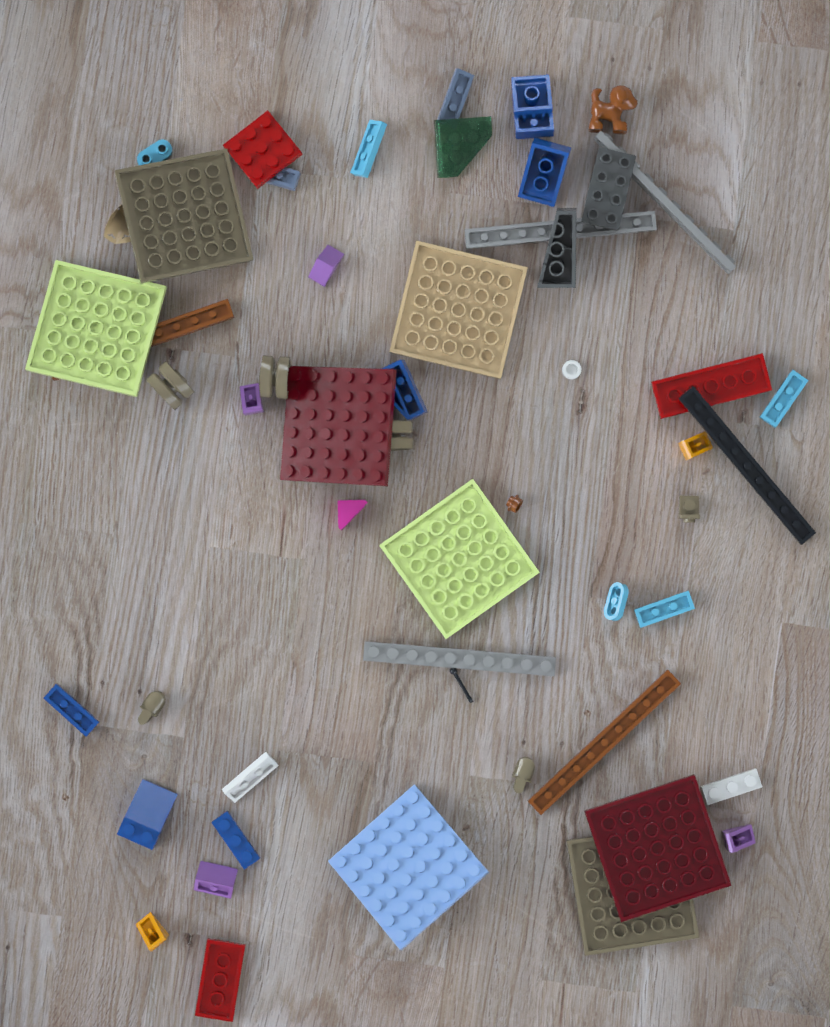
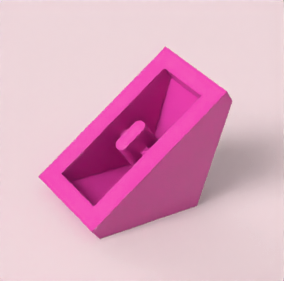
[338,500,368,531]

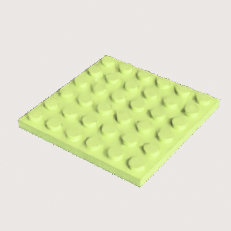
[25,260,167,397]
[379,479,540,639]

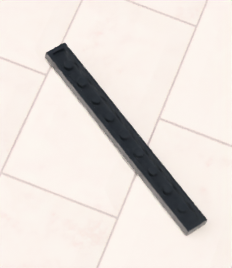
[678,386,816,545]

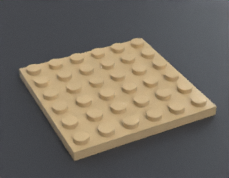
[389,241,528,379]

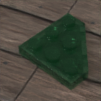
[434,116,492,178]

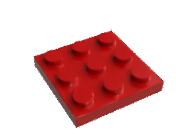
[223,110,303,189]

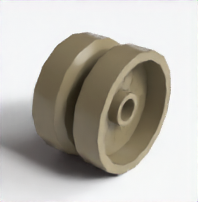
[259,355,291,399]
[146,361,194,410]
[391,420,413,451]

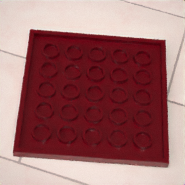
[280,366,397,487]
[584,774,732,922]

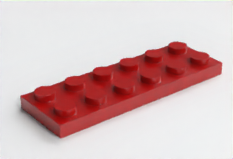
[651,353,772,419]

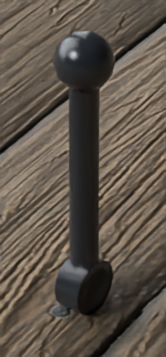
[450,668,474,703]

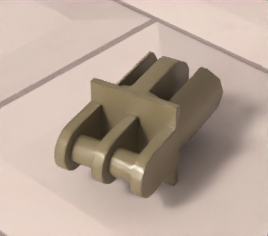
[138,691,166,725]
[512,757,535,793]

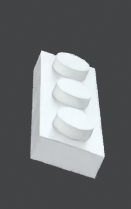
[222,752,279,803]
[701,768,762,805]

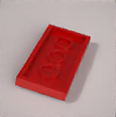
[195,938,246,1022]

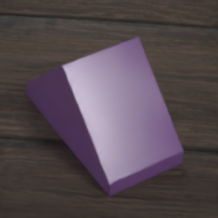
[308,245,344,287]
[240,383,264,416]
[722,824,756,853]

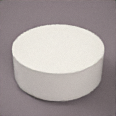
[562,360,581,380]

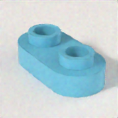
[137,140,173,165]
[604,582,629,621]

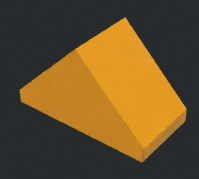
[678,431,713,460]
[136,912,169,952]

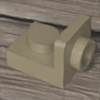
[679,496,700,523]

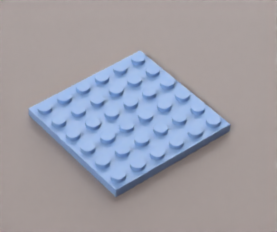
[328,784,489,950]

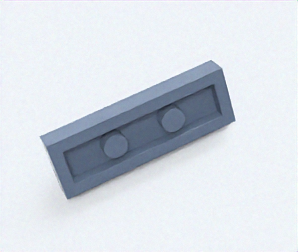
[436,68,474,130]

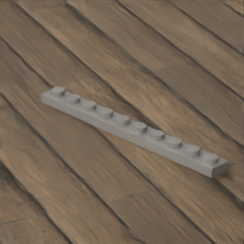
[594,131,736,274]
[464,211,657,249]
[363,641,556,676]

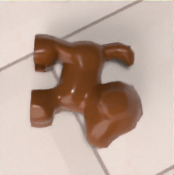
[589,85,638,134]

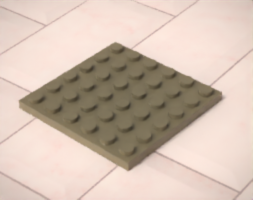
[114,149,254,284]
[566,836,699,956]

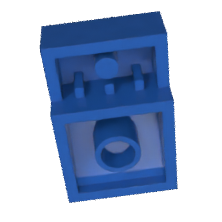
[511,74,554,139]

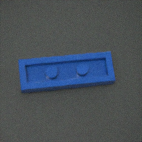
[43,684,100,737]
[211,811,260,870]

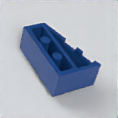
[381,359,428,420]

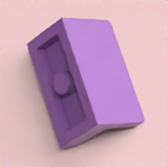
[194,861,238,899]

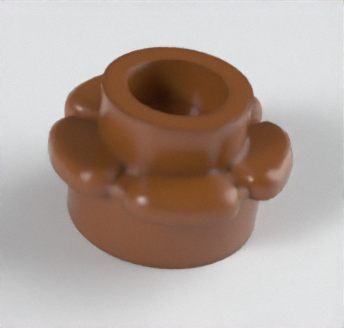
[506,495,523,513]

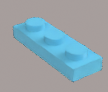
[350,120,387,178]
[759,370,809,428]
[634,591,695,628]

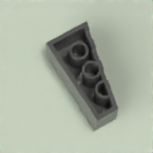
[537,208,577,288]

